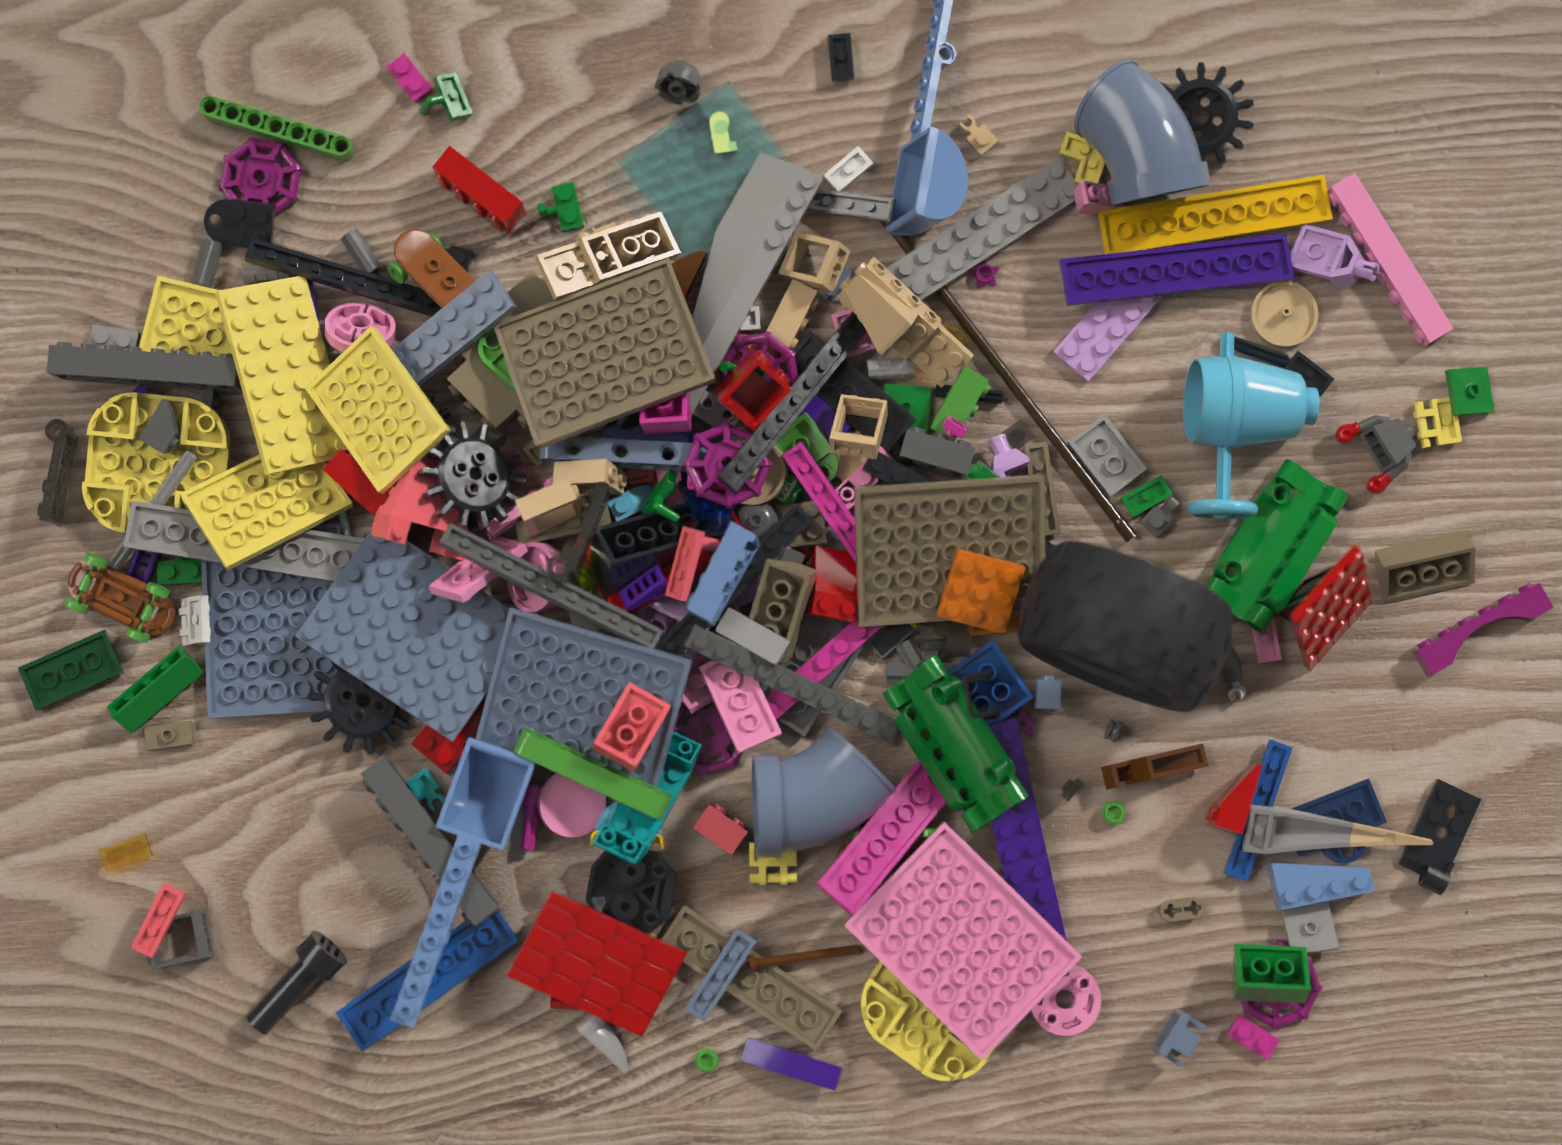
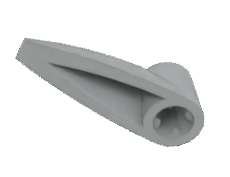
[576,1013,629,1074]

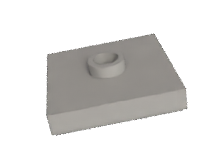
[1281,902,1339,954]

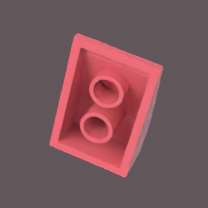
[592,682,671,773]

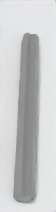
[108,451,197,570]

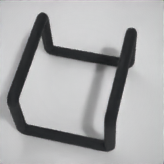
[961,671,1000,720]

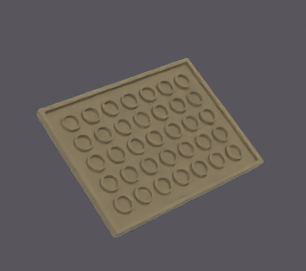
[494,258,716,450]
[854,475,1045,627]

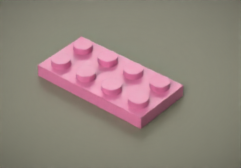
[429,537,528,603]
[699,660,782,754]

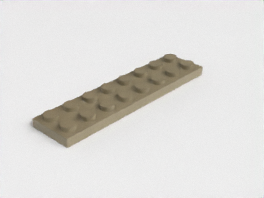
[661,905,842,1051]

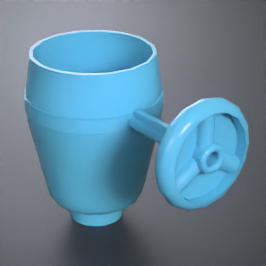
[1183,332,1319,519]

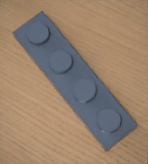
[685,928,757,1022]

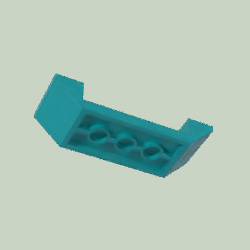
[592,732,701,865]

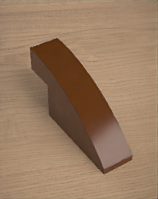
[672,250,708,301]
[1101,743,1208,790]

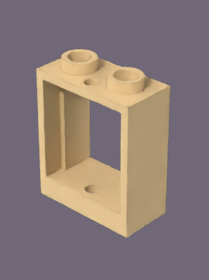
[778,232,850,293]
[830,394,888,459]
[553,459,627,497]
[515,478,584,537]

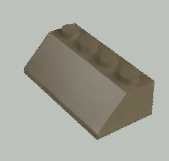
[1375,531,1475,603]
[749,559,818,663]

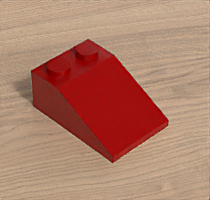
[805,545,858,623]
[1205,764,1262,834]

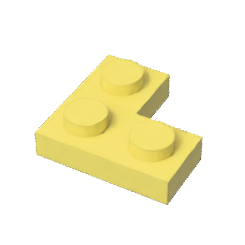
[1059,132,1105,184]

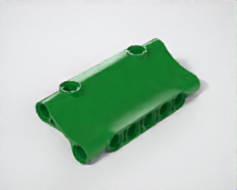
[1205,459,1349,633]
[882,655,1028,833]

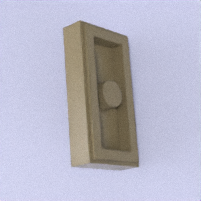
[144,720,195,751]

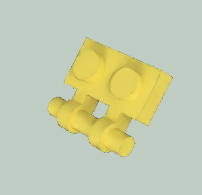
[1413,397,1462,449]
[749,843,797,885]

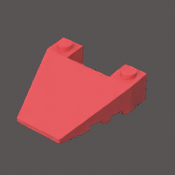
[370,456,468,561]

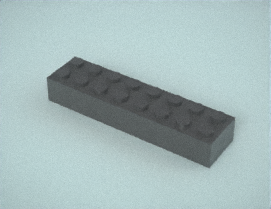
[46,342,243,393]
[361,756,503,927]

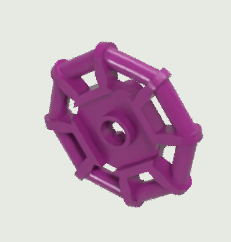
[218,137,303,215]
[719,331,798,386]
[683,422,772,509]
[673,701,744,777]
[1240,940,1322,1030]

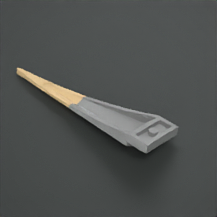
[1242,805,1434,854]

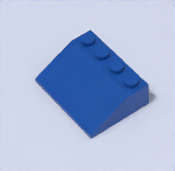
[947,640,1034,724]

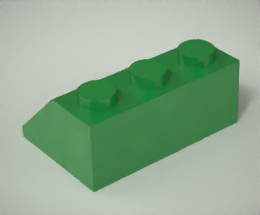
[1232,944,1311,1003]

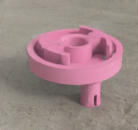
[324,302,395,352]
[507,542,565,613]
[1031,965,1101,1036]

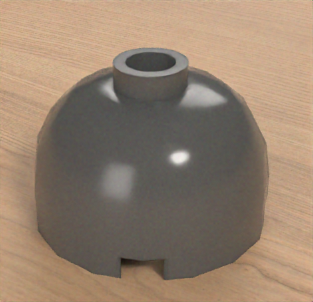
[655,61,702,105]
[735,503,779,541]

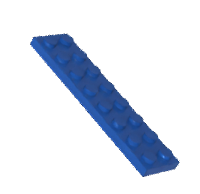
[335,912,520,1052]

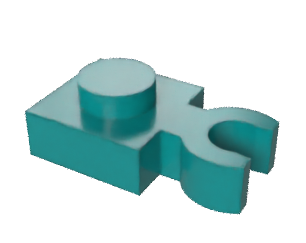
[407,768,446,812]

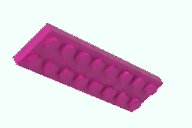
[816,756,950,917]

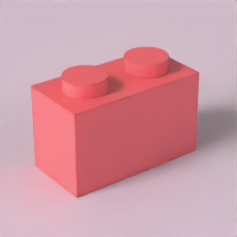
[693,804,748,855]

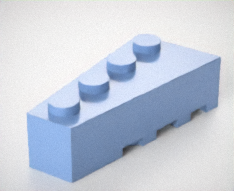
[686,522,761,627]
[1266,863,1375,910]

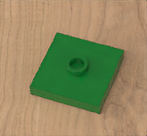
[1445,367,1495,416]
[884,384,931,434]

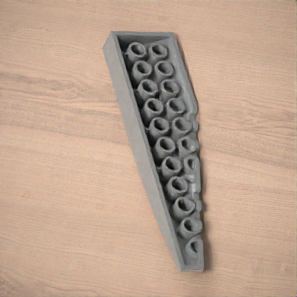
[691,152,823,416]

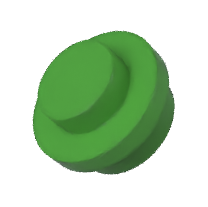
[1102,801,1126,825]
[695,1048,719,1072]

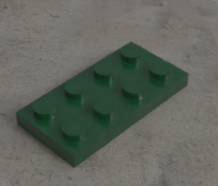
[18,629,125,711]

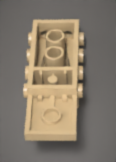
[535,212,680,300]
[837,256,973,388]

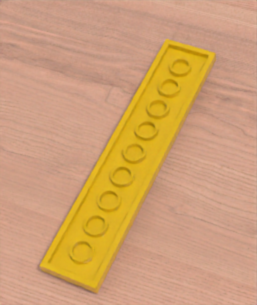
[1097,175,1333,254]

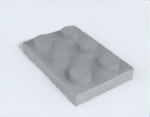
[1067,414,1147,498]

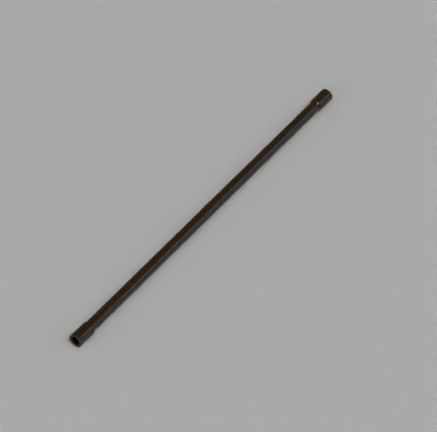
[880,221,1137,543]

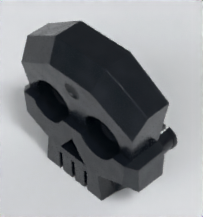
[586,850,677,934]

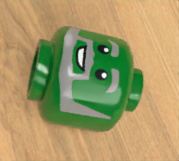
[775,471,804,505]

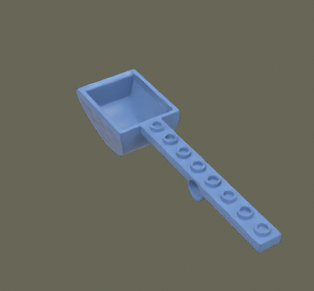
[886,0,968,236]
[391,737,536,1028]

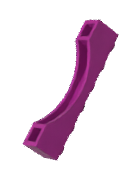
[1412,582,1554,677]

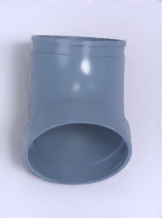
[1074,59,1211,205]
[751,727,896,858]

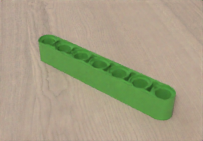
[199,96,355,162]
[514,728,672,819]

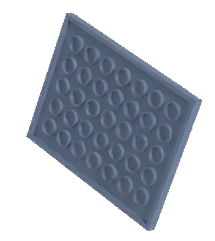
[201,523,350,719]
[295,529,509,742]
[476,607,693,788]

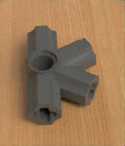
[885,638,957,683]

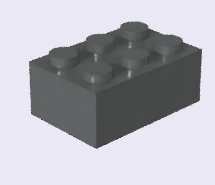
[898,427,975,480]

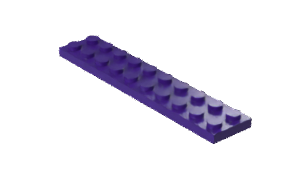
[1059,234,1294,306]
[987,718,1067,941]

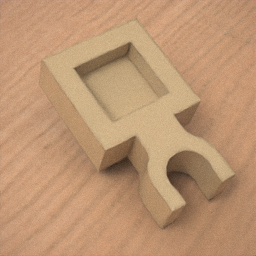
[958,115,998,158]

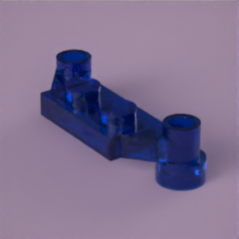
[678,472,733,531]

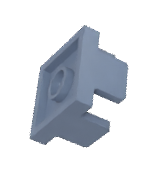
[1151,1009,1206,1067]

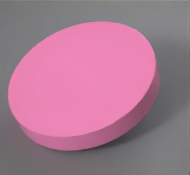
[537,772,606,837]

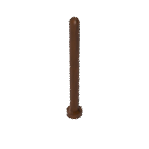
[747,944,861,972]

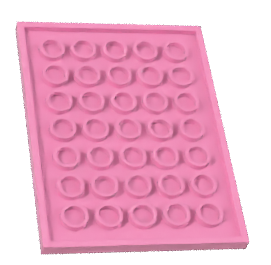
[844,822,1082,1060]

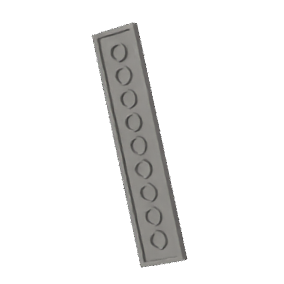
[887,157,1078,301]
[123,501,364,582]

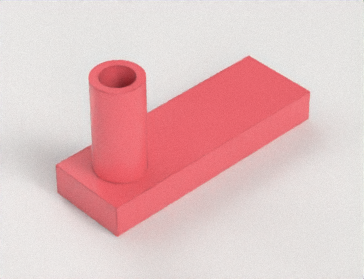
[665,526,720,602]
[131,882,187,958]

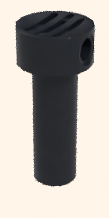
[246,930,347,1035]

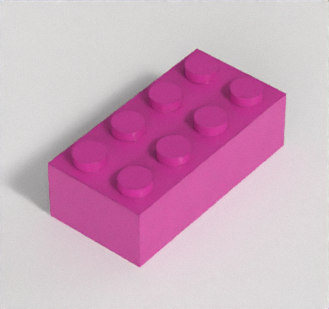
[640,392,691,434]

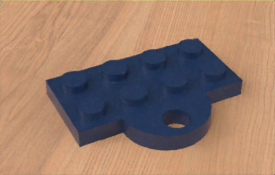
[1290,778,1387,863]

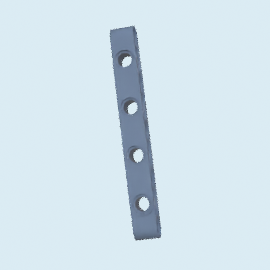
[539,437,730,472]

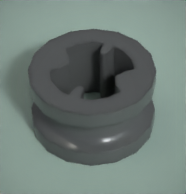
[1104,719,1122,742]

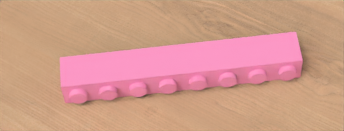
[1328,173,1454,347]

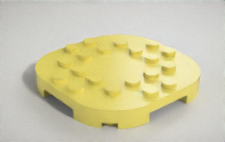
[82,392,231,533]
[860,961,994,1081]

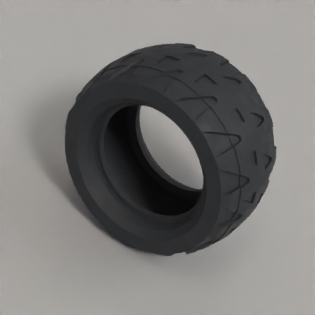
[1017,540,1234,712]

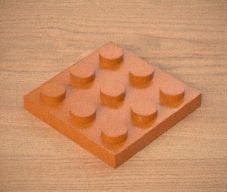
[936,548,1025,633]

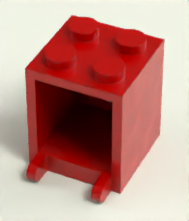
[715,349,792,431]

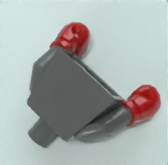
[1335,415,1416,495]

